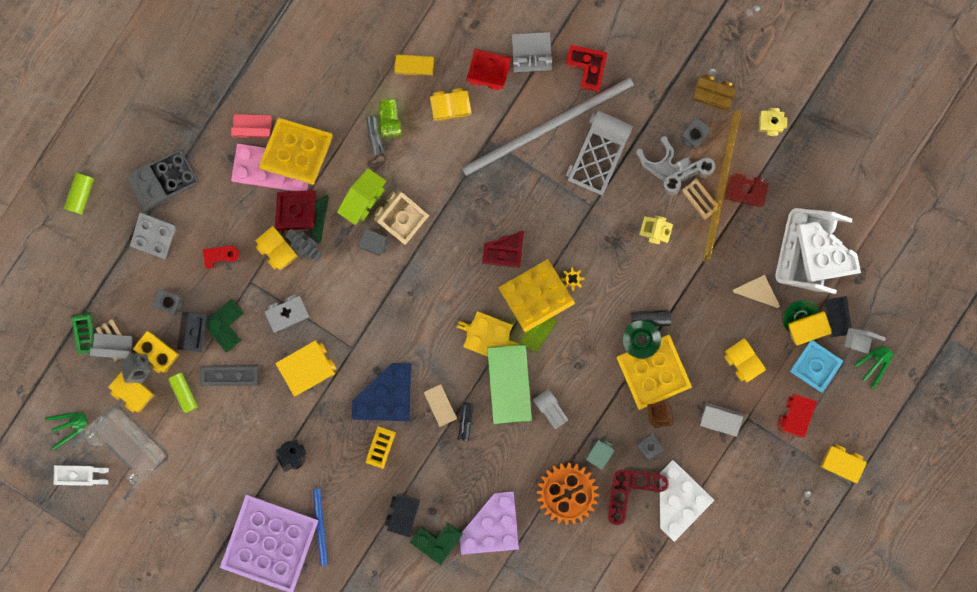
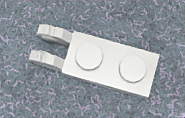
[53,465,109,486]

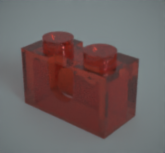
[725,173,769,208]

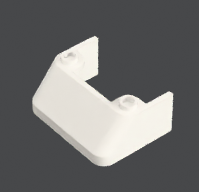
[775,208,852,294]

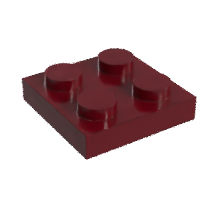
[275,190,316,231]

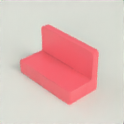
[231,114,272,138]

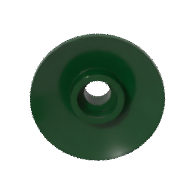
[782,299,819,332]
[623,320,661,359]

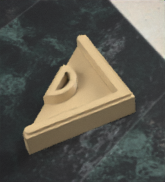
[732,275,780,308]

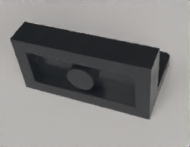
[825,296,852,338]
[177,312,207,353]

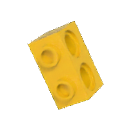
[133,331,180,373]

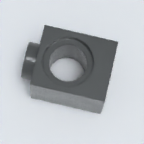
[681,117,711,149]
[358,229,389,256]
[152,289,184,315]
[121,353,151,383]
[636,434,664,461]

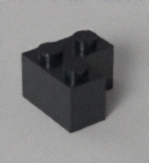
[385,493,421,537]

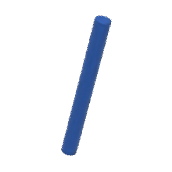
[313,488,328,566]

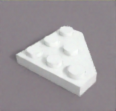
[796,222,861,283]
[659,460,714,542]

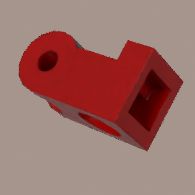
[202,246,240,270]

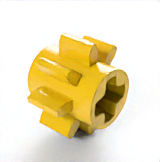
[561,267,585,291]

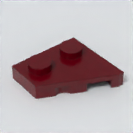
[482,231,524,268]

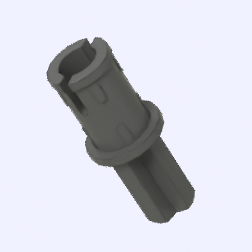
[366,116,384,155]

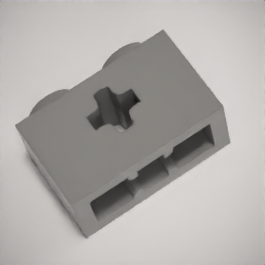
[265,295,310,333]

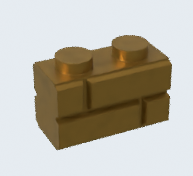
[692,74,736,112]

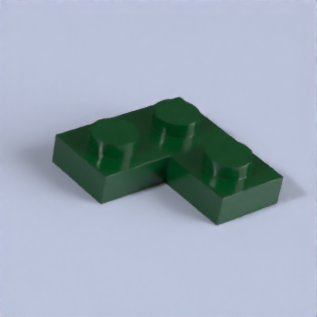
[205,299,244,353]
[410,522,463,565]

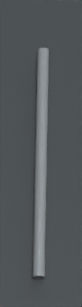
[462,77,634,176]

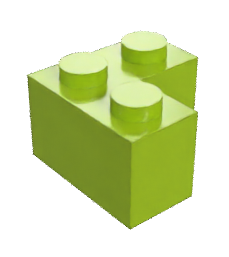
[337,168,386,225]

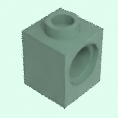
[586,439,615,470]

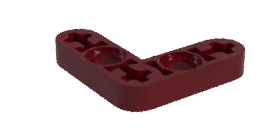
[608,470,669,525]

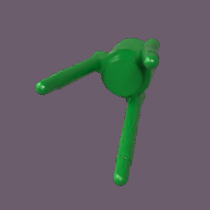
[854,345,894,389]
[45,411,89,450]

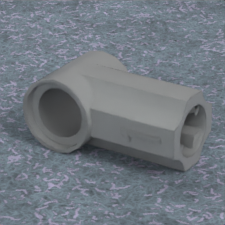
[533,389,568,429]

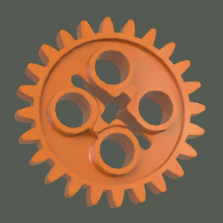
[536,462,599,525]

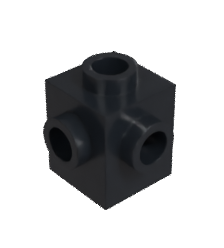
[275,440,307,472]

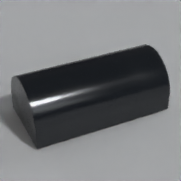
[631,310,671,327]

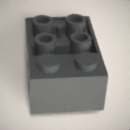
[126,149,199,212]

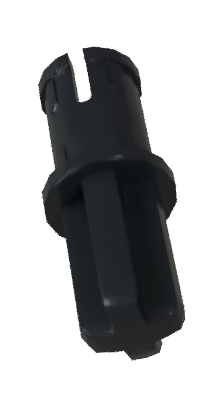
[457,402,473,441]

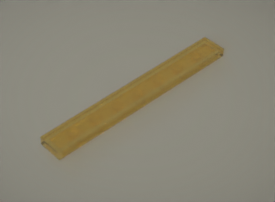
[702,110,741,262]

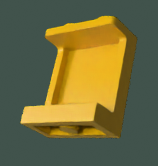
[275,340,337,397]

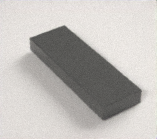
[200,366,258,386]

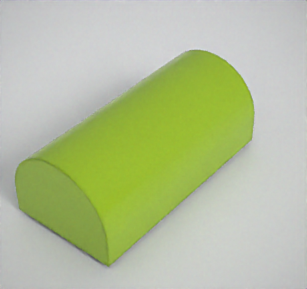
[63,173,94,215]
[168,373,198,414]

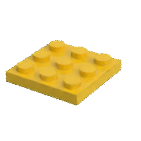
[259,118,333,185]
[498,259,575,332]
[616,335,692,410]

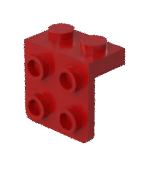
[466,48,512,91]

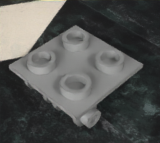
[512,32,552,72]
[130,212,177,260]

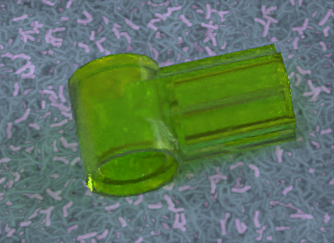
[379,99,402,139]

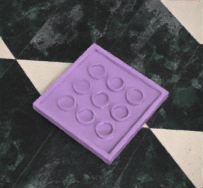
[220,495,319,592]

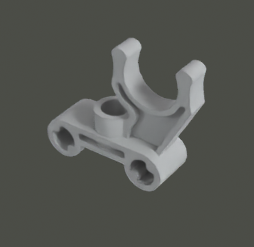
[636,136,715,196]

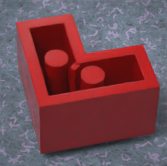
[566,45,608,93]
[777,394,817,438]

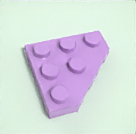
[460,491,519,555]

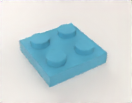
[789,340,843,393]

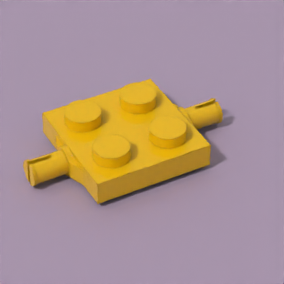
[456,311,519,357]

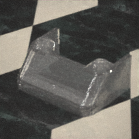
[70,406,168,500]

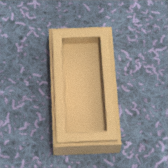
[424,384,457,427]

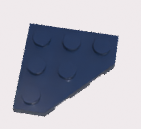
[352,363,412,421]

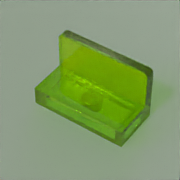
[521,317,557,353]

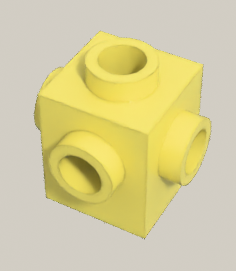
[758,108,787,136]
[639,216,673,244]

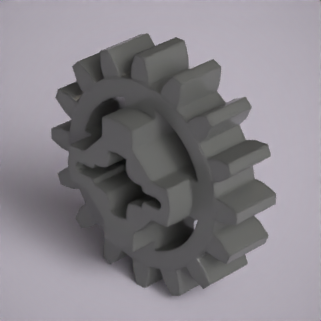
[286,229,323,262]

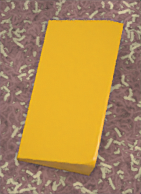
[395,55,434,76]
[788,311,831,345]

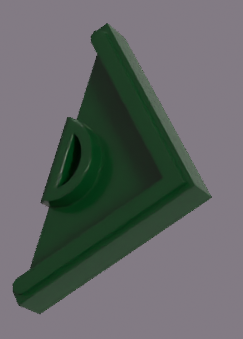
[308,195,329,244]

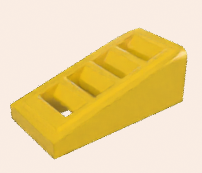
[365,426,396,469]

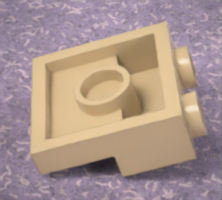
[374,190,429,245]

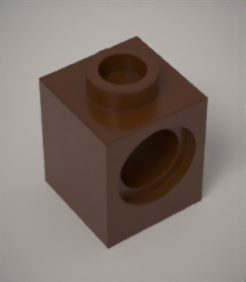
[647,401,674,429]

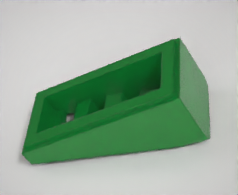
[71,312,94,355]

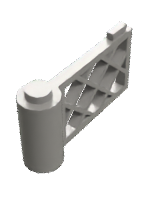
[566,110,633,196]

